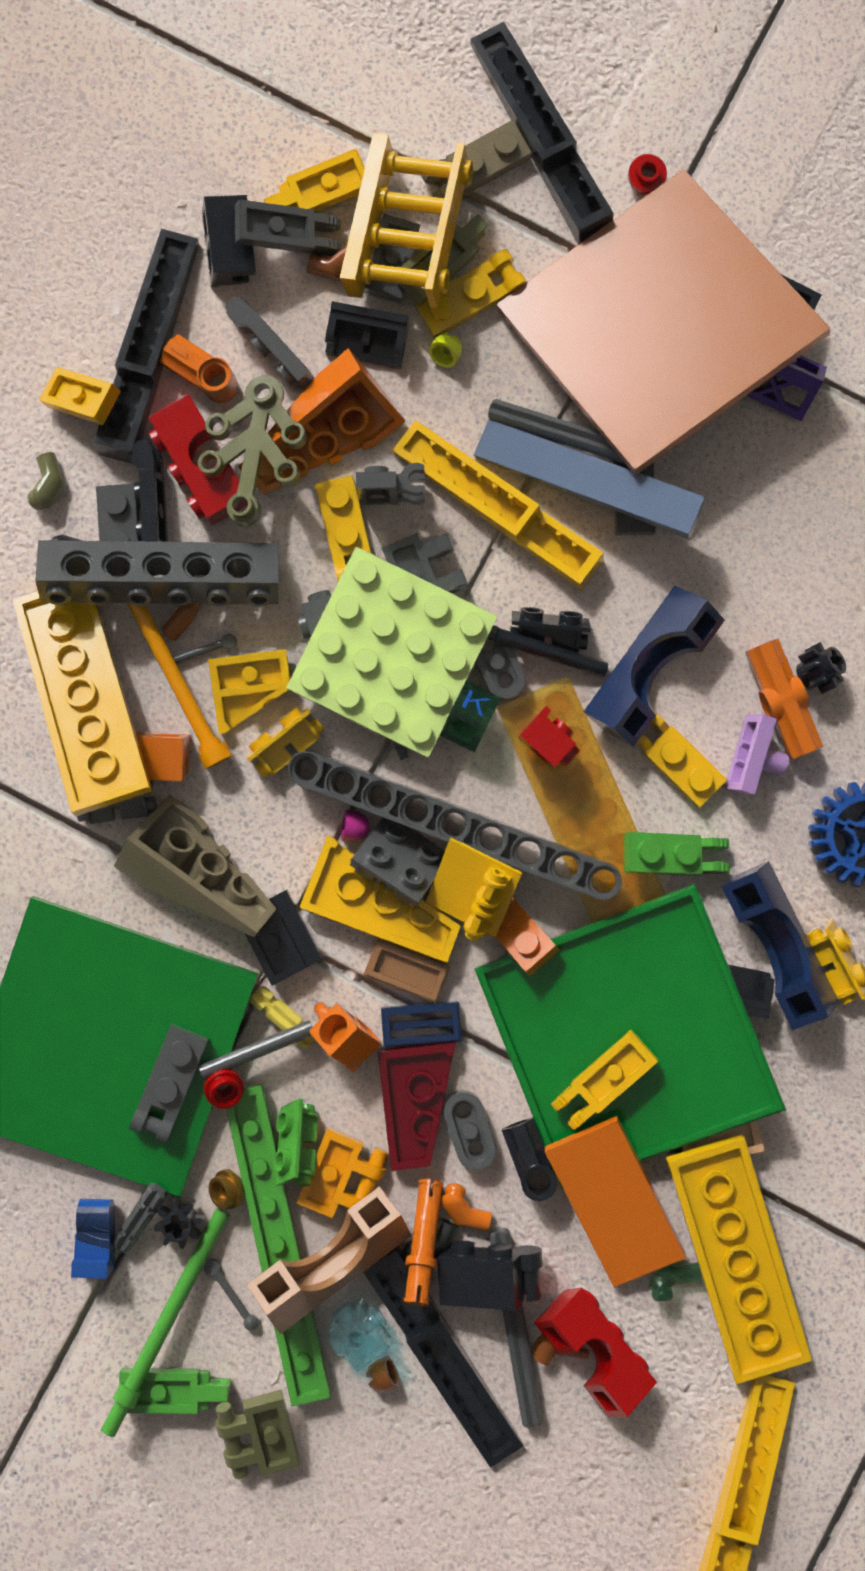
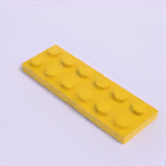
[13,592,152,817]
[666,1134,812,1385]

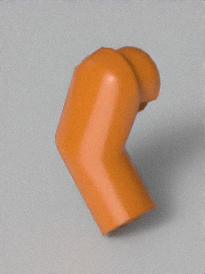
[442,1183,492,1232]

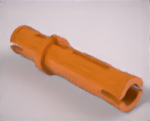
[403,1179,444,1306]

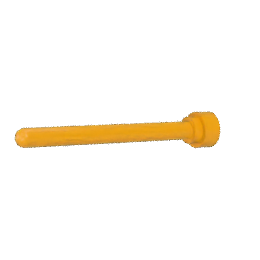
[128,603,233,770]

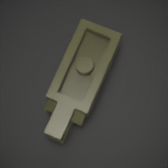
[399,214,489,306]

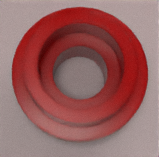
[628,154,667,194]
[204,1069,244,1109]

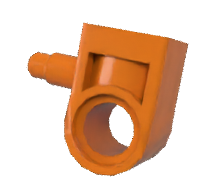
[310,1002,382,1072]

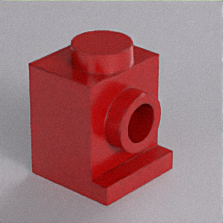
[517,706,581,769]

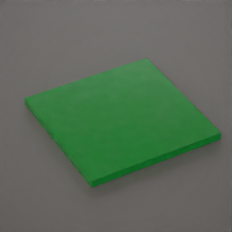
[474,883,786,1189]
[0,896,258,1197]

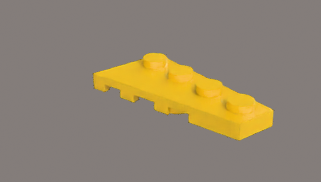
[299,835,461,964]

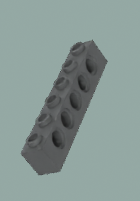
[35,540,279,607]

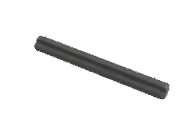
[489,1228,543,1428]

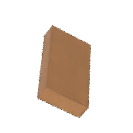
[363,939,450,1003]

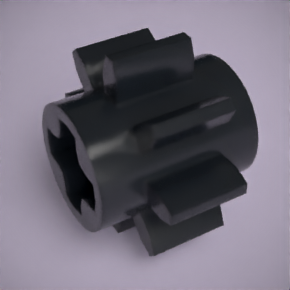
[796,642,846,694]
[154,1196,205,1249]

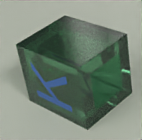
[439,681,501,752]

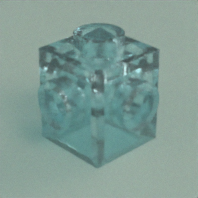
[328,1298,391,1372]

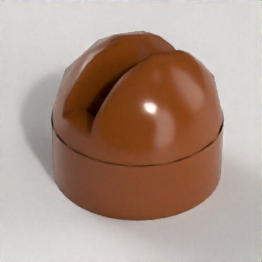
[366,1356,399,1393]

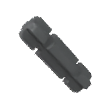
[112,1183,168,1253]

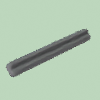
[488,399,625,464]

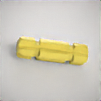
[250,986,315,1049]

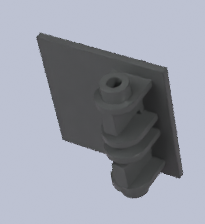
[350,817,445,908]

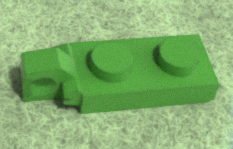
[119,1368,231,1414]

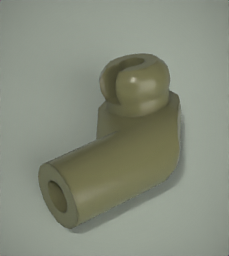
[27,452,65,510]

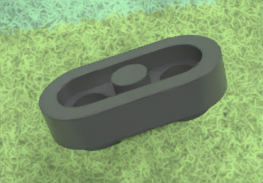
[475,625,525,700]
[444,1090,496,1170]

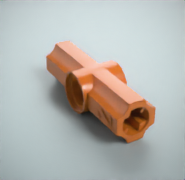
[745,638,824,760]

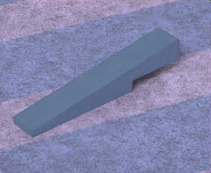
[474,419,705,540]

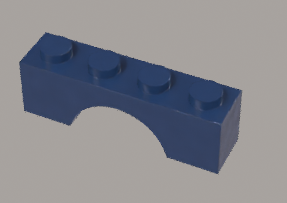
[583,585,725,747]
[721,861,840,1030]

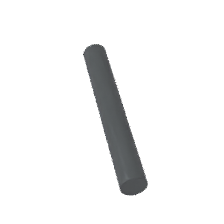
[198,1020,313,1080]

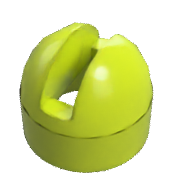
[429,332,463,368]

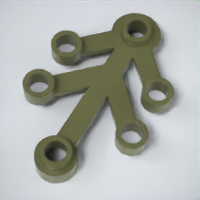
[198,375,307,527]

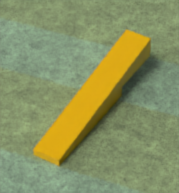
[392,420,604,592]
[699,1374,795,1571]

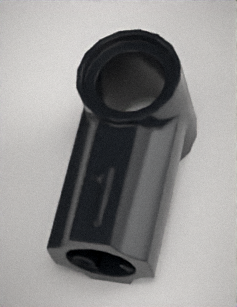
[501,1117,557,1202]

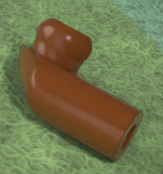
[307,244,347,281]

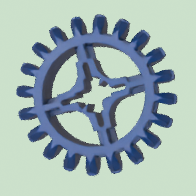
[808,782,865,887]

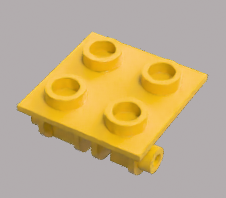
[425,837,523,941]

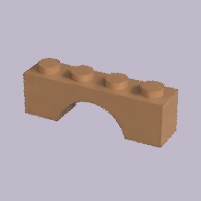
[247,1186,411,1335]

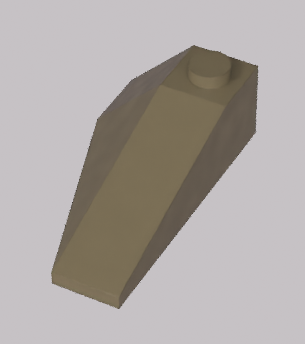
[114,795,276,937]

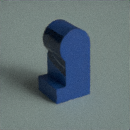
[71,1198,115,1279]

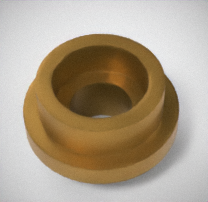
[208,1169,244,1209]

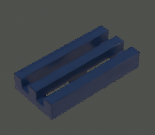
[381,1001,462,1047]

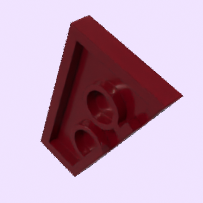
[378,1042,456,1171]

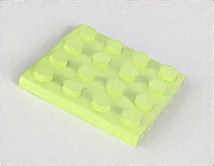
[286,547,497,758]

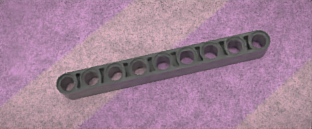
[288,751,622,900]

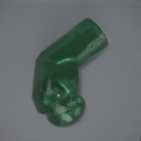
[649,1262,701,1301]

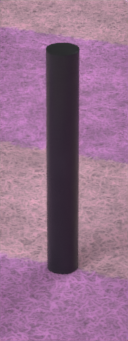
[494,628,608,677]

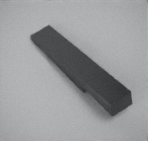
[470,22,614,245]
[93,228,199,464]
[363,1246,524,1468]

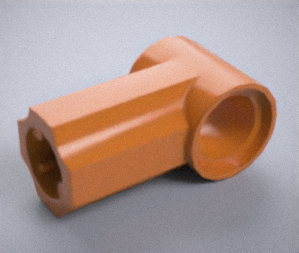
[160,334,238,403]

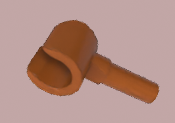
[531,1335,589,1366]

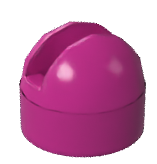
[341,810,370,842]

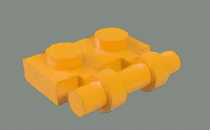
[296,1127,389,1221]

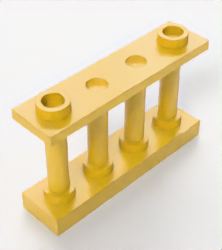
[340,133,473,308]

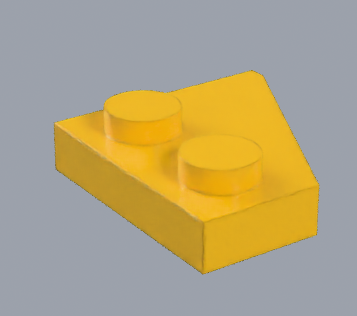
[208,649,291,734]

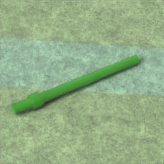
[101,1208,230,1437]

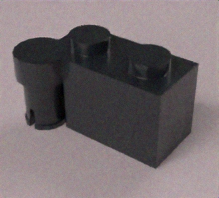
[437,1241,543,1311]

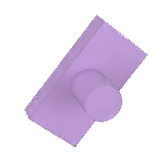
[724,714,789,795]

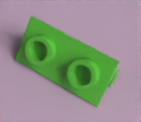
[273,1098,319,1187]

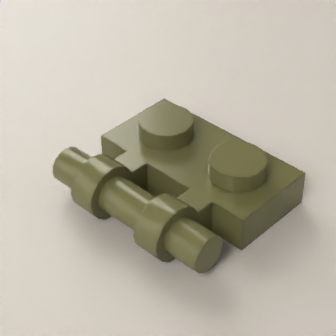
[215,1390,300,1479]

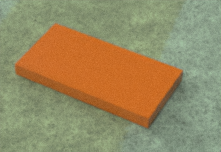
[545,1116,686,1287]

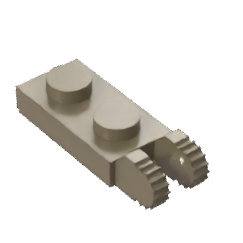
[421,120,532,198]

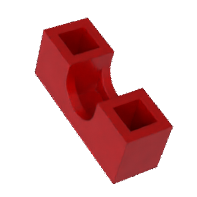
[148,394,248,526]
[534,1287,657,1417]

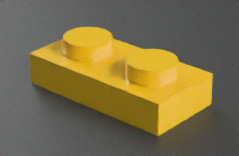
[39,366,121,425]

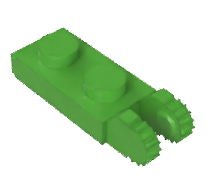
[624,832,730,876]

